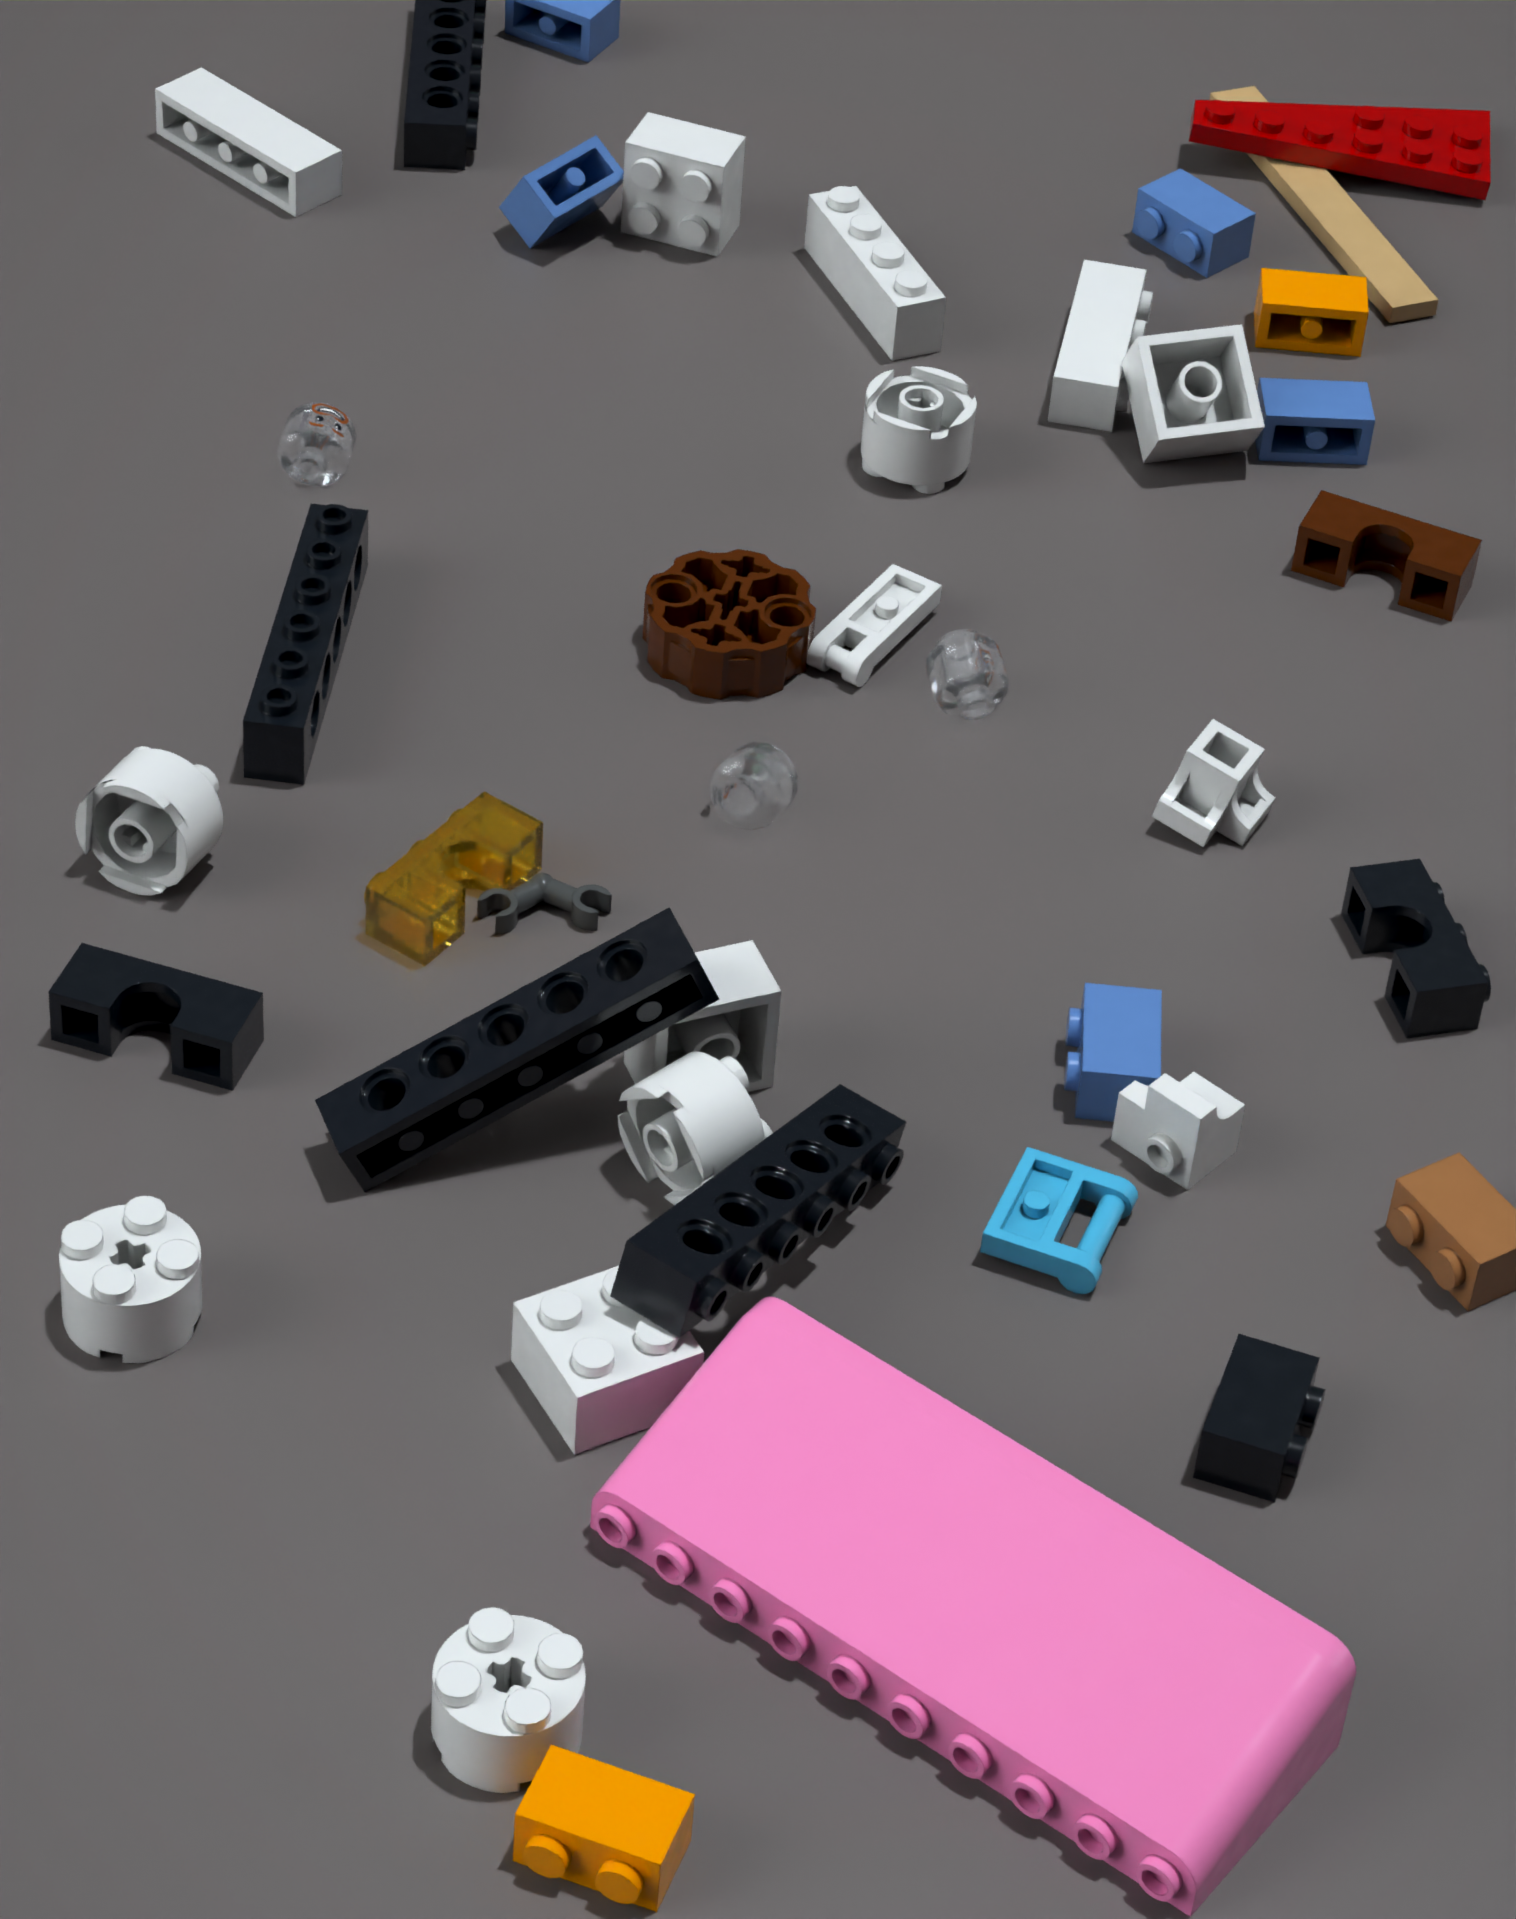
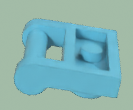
[980,1147,1138,1294]

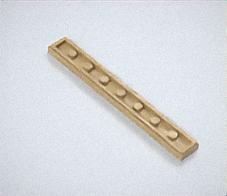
[1209,86,1438,323]

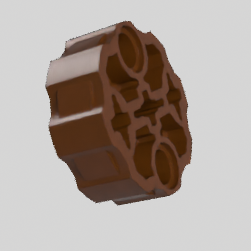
[642,549,816,700]

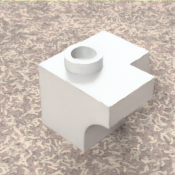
[1151,719,1276,847]
[1111,1072,1245,1190]

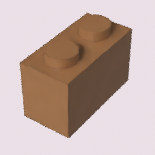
[1386,1152,1516,1311]

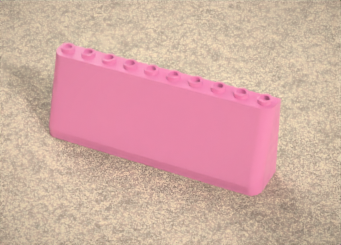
[590,1297,1356,1917]

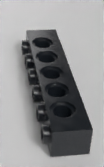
[404,0,486,170]
[243,504,368,785]
[315,907,719,1192]
[610,1084,906,1338]

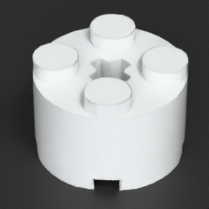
[861,366,977,494]
[75,746,223,896]
[617,1051,773,1205]
[59,1196,203,1364]
[431,1607,586,1793]

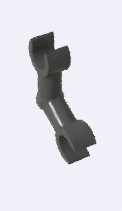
[477,873,612,935]

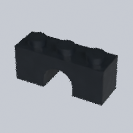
[1341,859,1491,1039]
[48,943,264,1091]

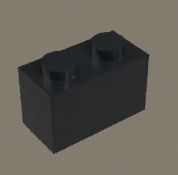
[1193,1334,1326,1503]

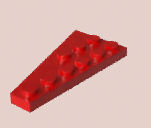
[1189,100,1491,200]

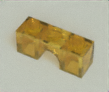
[364,791,543,966]

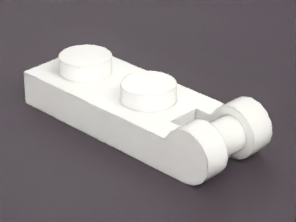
[807,564,942,687]

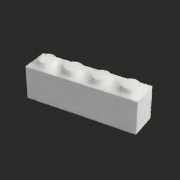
[155,67,342,217]
[804,186,946,361]
[1048,259,1153,432]

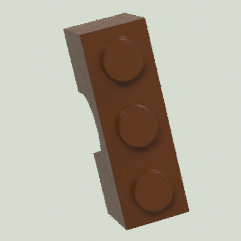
[1291,490,1482,622]

